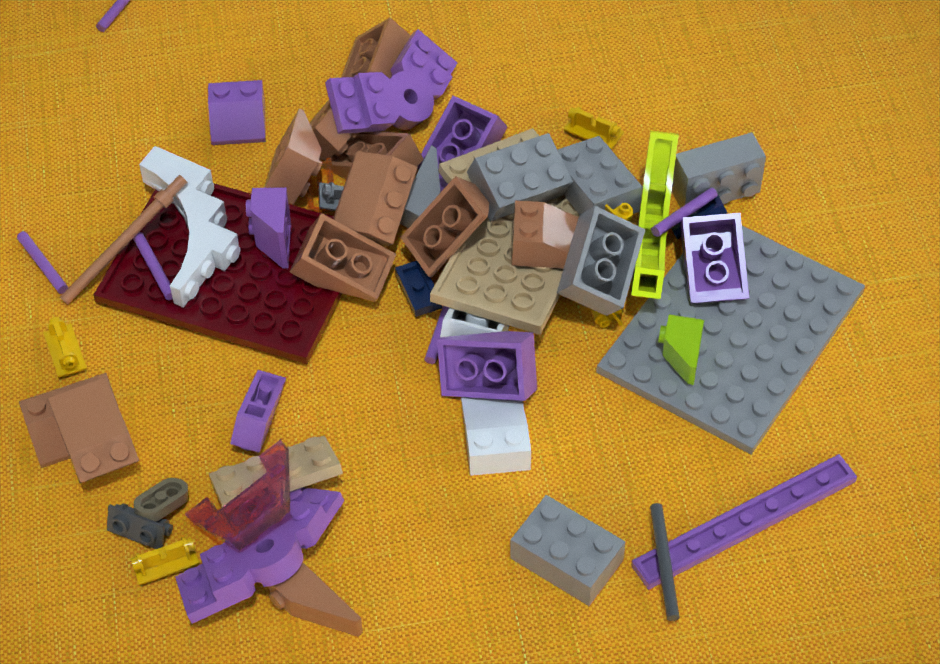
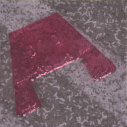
[185,439,290,551]

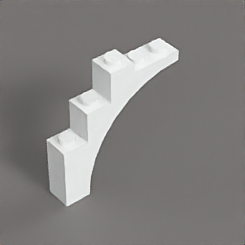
[139,146,241,308]

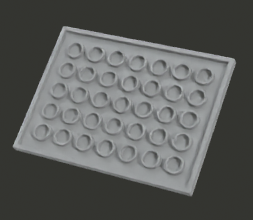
[596,226,865,455]

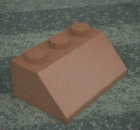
[341,17,411,78]
[310,100,360,161]
[333,151,418,248]
[400,176,490,278]
[19,373,119,468]

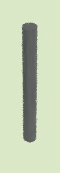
[650,503,680,621]

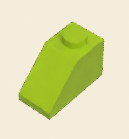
[658,314,704,385]

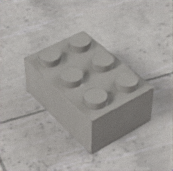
[671,132,766,208]
[467,133,573,221]
[558,136,643,215]
[557,206,645,316]
[510,495,625,606]

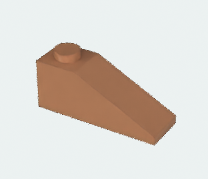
[269,562,363,637]

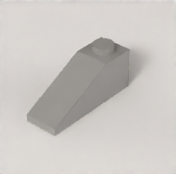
[400,145,441,228]

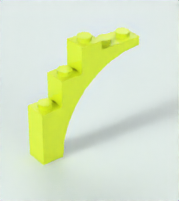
[631,130,679,299]

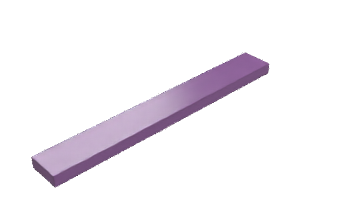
[631,454,857,590]

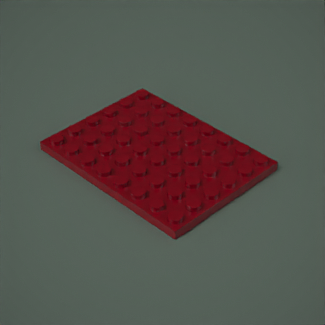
[93,183,343,365]

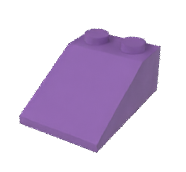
[417,96,507,183]
[680,213,749,304]
[437,331,537,401]

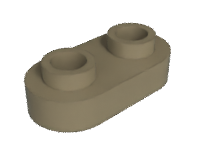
[134,478,188,522]

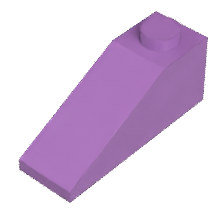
[230,370,286,452]

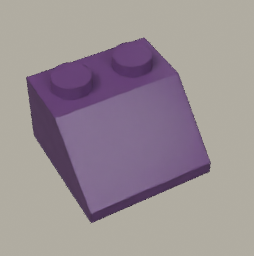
[208,80,266,145]
[246,187,291,268]

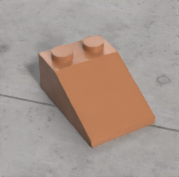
[264,108,322,205]
[322,131,424,179]
[512,200,579,269]
[290,213,396,302]
[47,377,139,483]

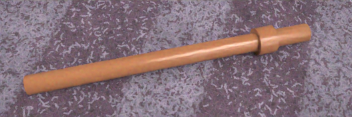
[60,174,188,305]

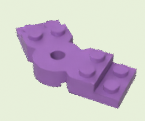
[325,29,457,134]
[175,487,344,624]

